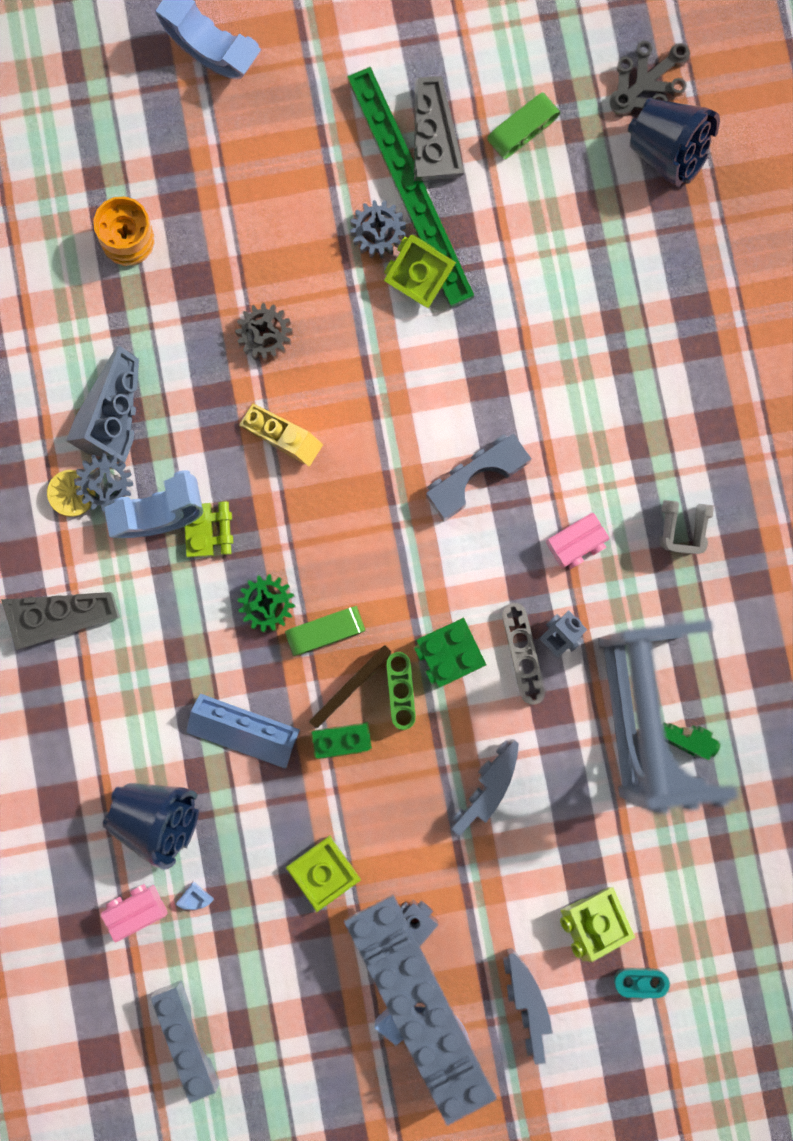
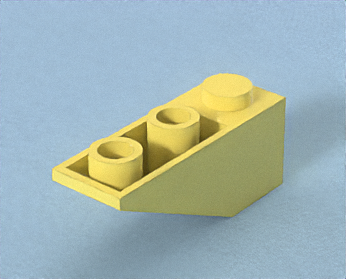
[239,403,323,467]

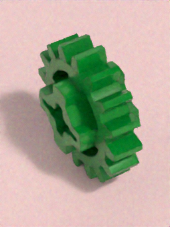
[237,574,296,632]

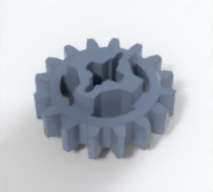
[350,200,406,258]
[74,453,133,512]

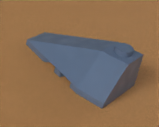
[66,346,139,463]

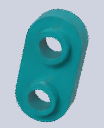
[614,968,670,998]

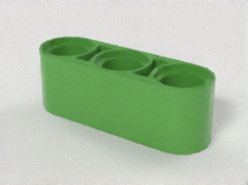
[487,92,561,160]
[285,606,366,657]
[387,652,416,730]

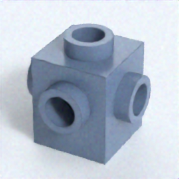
[539,610,587,658]
[400,899,438,946]

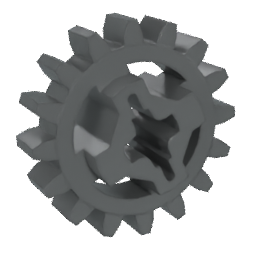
[235,303,293,361]

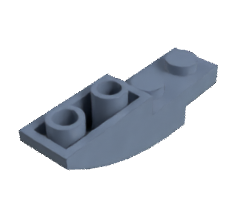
[450,739,519,836]
[503,948,553,1065]

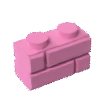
[546,512,609,570]
[101,884,168,943]

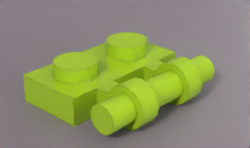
[185,502,234,558]

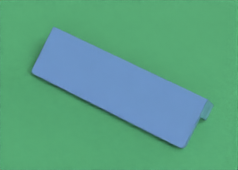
[187,694,300,768]

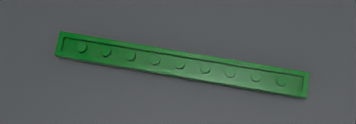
[347,66,475,309]

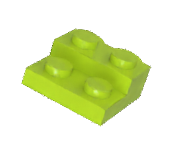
[384,235,456,308]
[560,887,635,962]

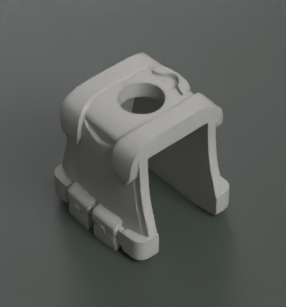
[659,500,714,554]

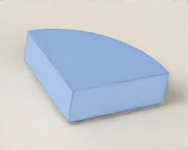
[176,882,214,910]

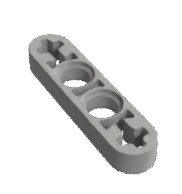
[502,603,545,704]

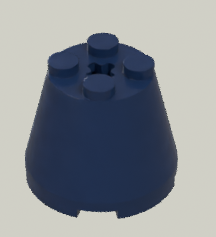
[628,98,720,187]
[102,783,199,870]

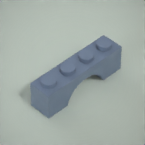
[426,433,532,522]
[150,980,220,1104]

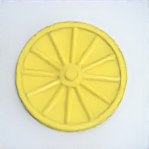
[47,470,96,517]

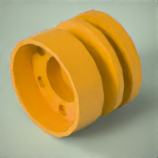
[93,196,155,266]

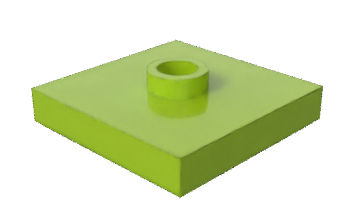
[286,835,361,912]

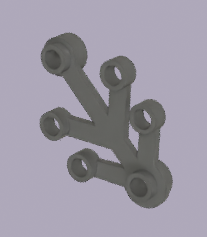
[609,41,690,115]

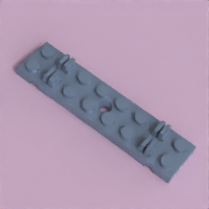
[344,894,497,1126]

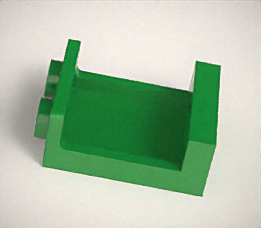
[311,722,372,759]

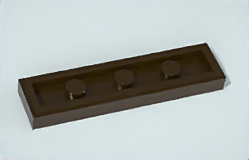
[309,645,392,728]

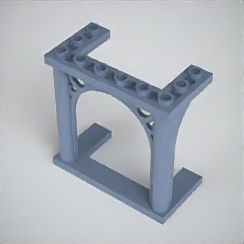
[598,619,738,814]

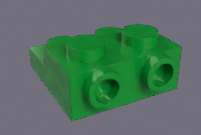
[414,617,487,688]
[663,722,721,761]

